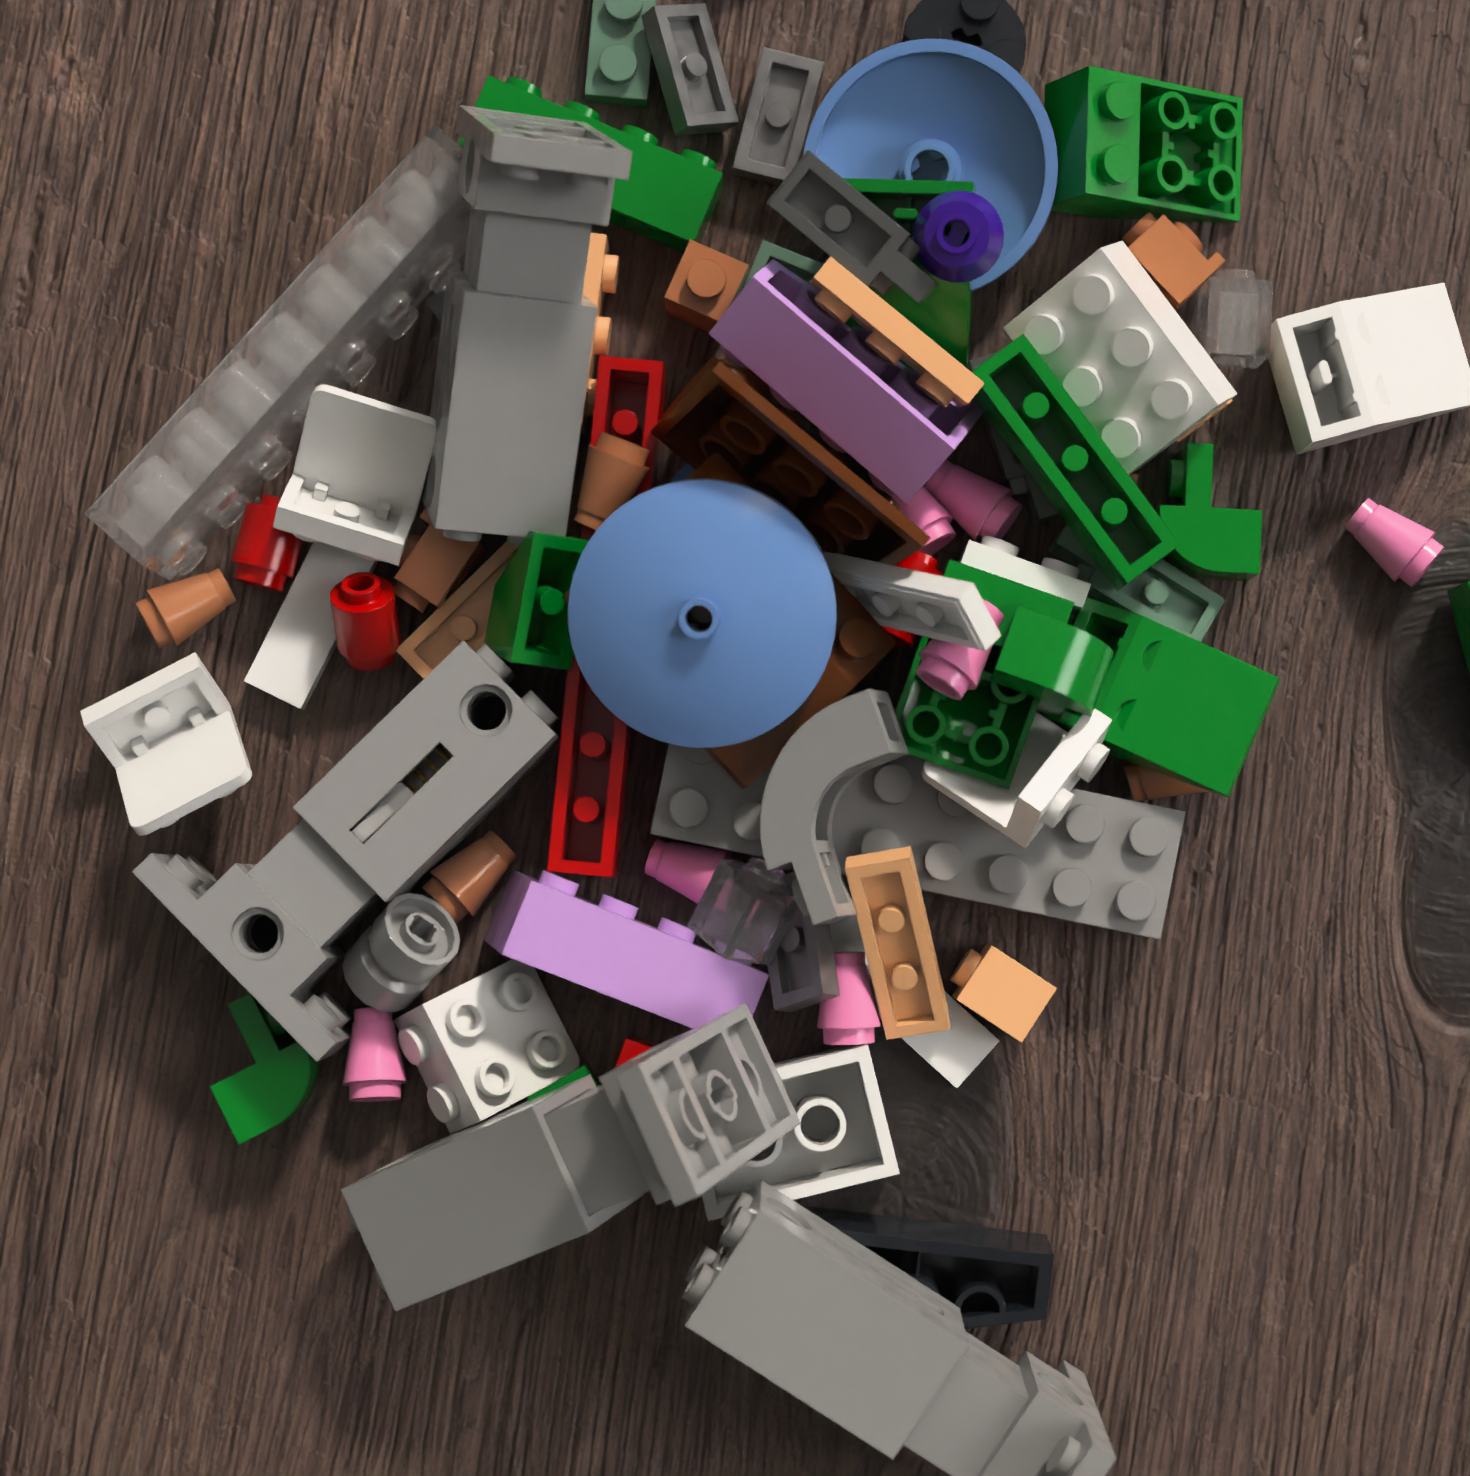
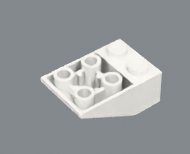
[1261,283,1470,455]

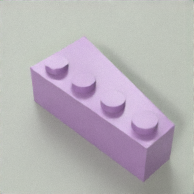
[708,259,984,504]
[484,869,769,1029]

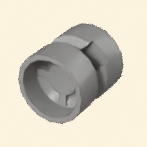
[343,893,460,1012]

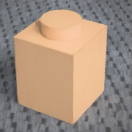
[950,944,1057,1042]

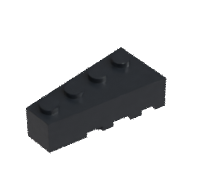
[803,1206,1054,1329]

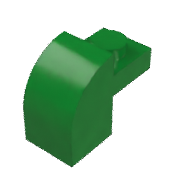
[1154,442,1262,581]
[991,606,1114,719]
[210,993,319,1144]

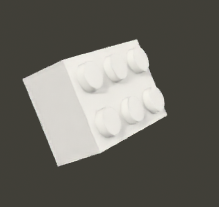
[1003,241,1237,475]
[702,1044,900,1221]

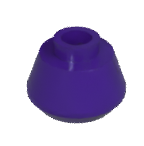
[913,191,1004,283]

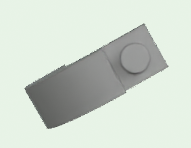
[760,689,909,925]

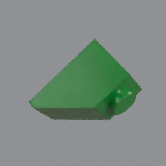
[484,531,589,670]

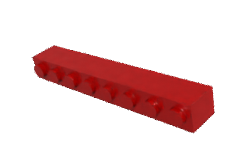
[547,355,668,878]

